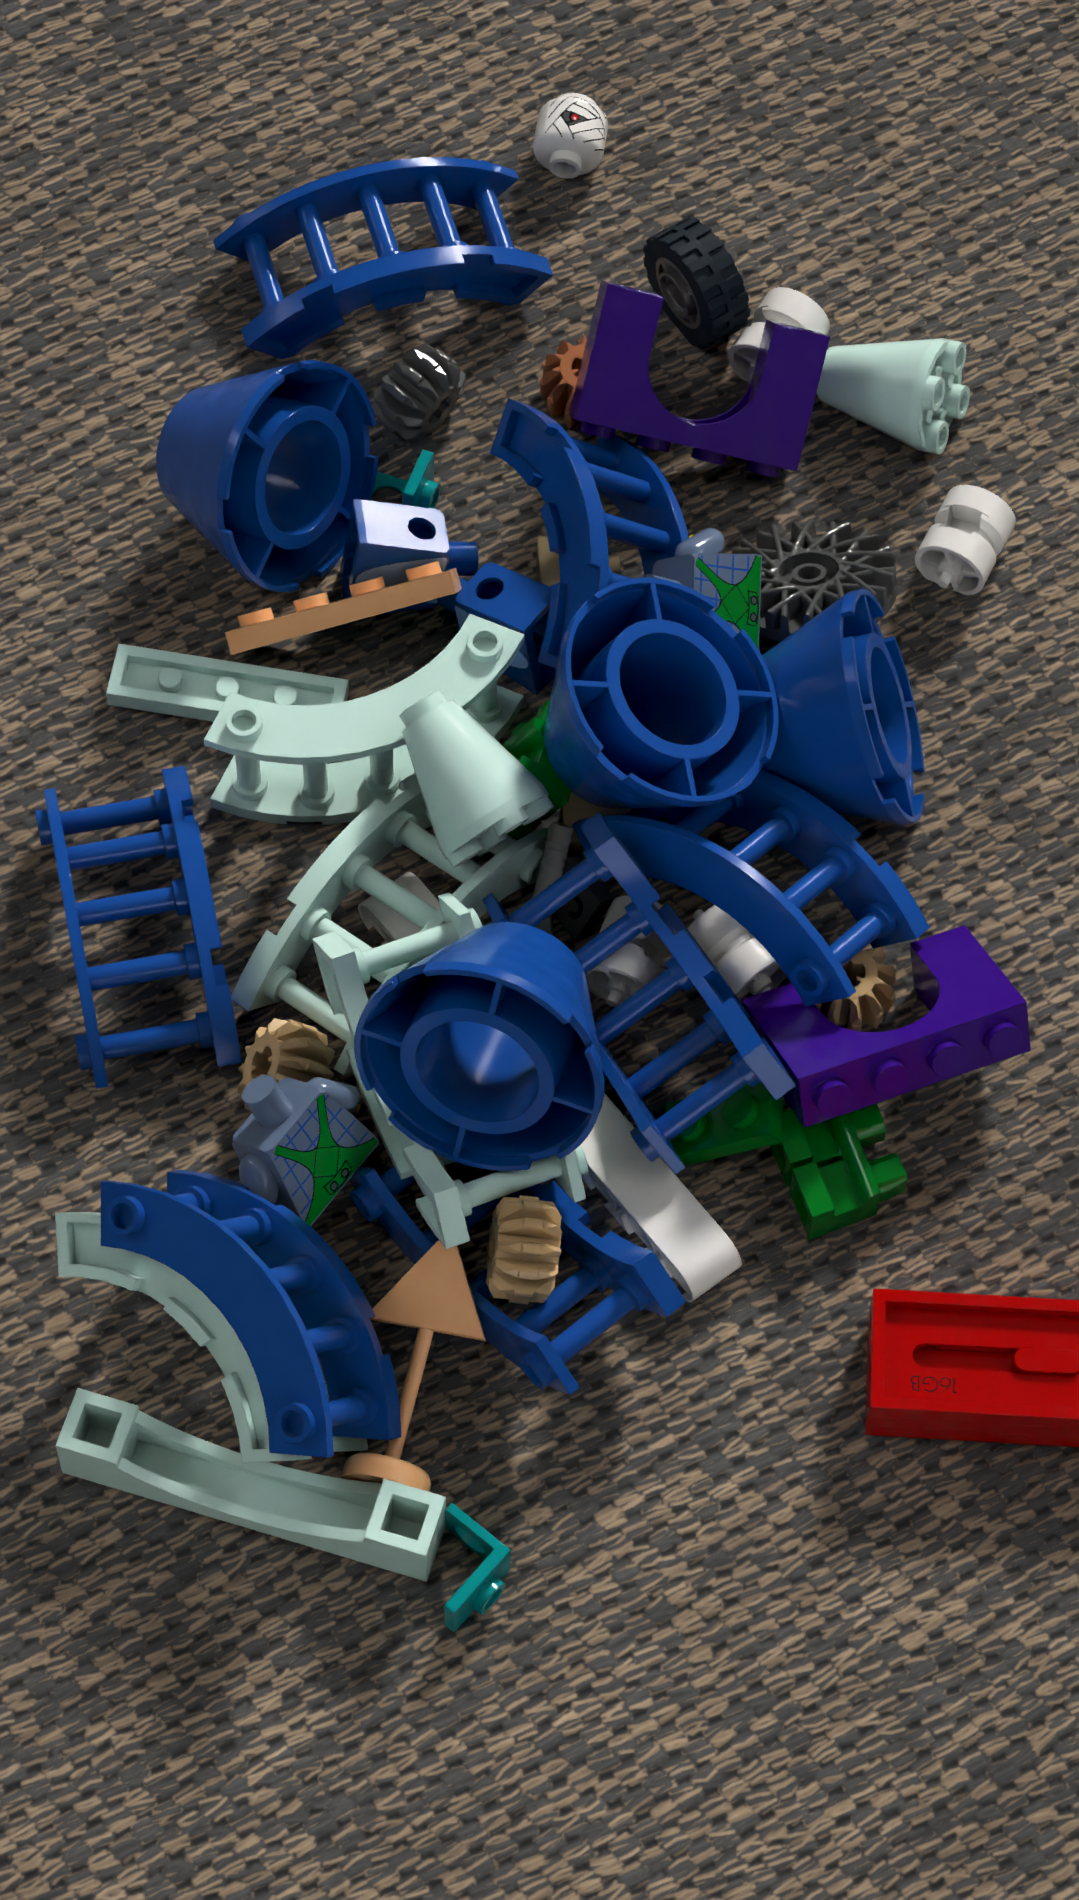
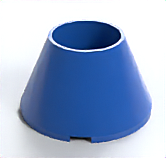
[156,360,378,592]
[544,578,779,809]
[761,588,925,825]
[354,922,604,1171]

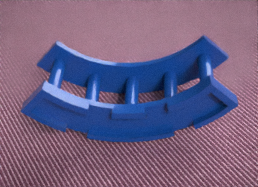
[213,157,553,359]
[490,398,689,669]
[35,766,242,1089]
[572,769,930,1006]
[482,812,796,1175]
[349,1166,686,1395]
[101,1170,401,1457]

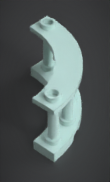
[204,614,525,825]
[231,773,549,1075]
[312,892,588,1249]
[55,1212,368,1463]

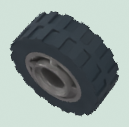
[643,217,750,349]

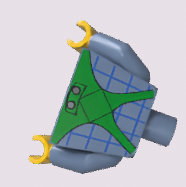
[641,528,762,650]
[232,1075,380,1226]

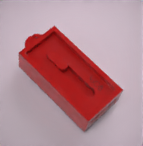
[865,1288,1079,1447]

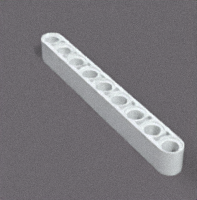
[358,872,742,1303]

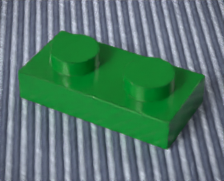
[666,1082,783,1166]

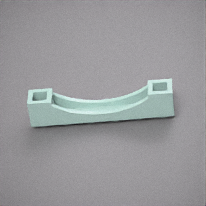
[56,1388,446,1582]

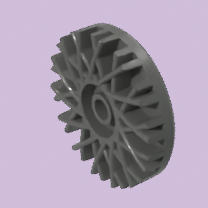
[732,518,897,643]

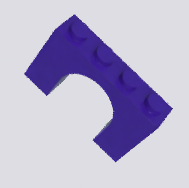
[569,280,830,478]
[742,925,1031,1128]

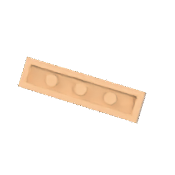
[225,561,462,655]

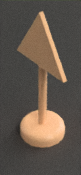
[341,1240,486,1492]

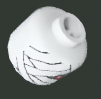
[533,93,608,179]

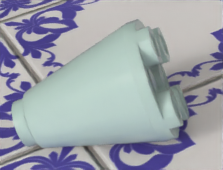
[816,338,970,455]
[399,690,554,868]

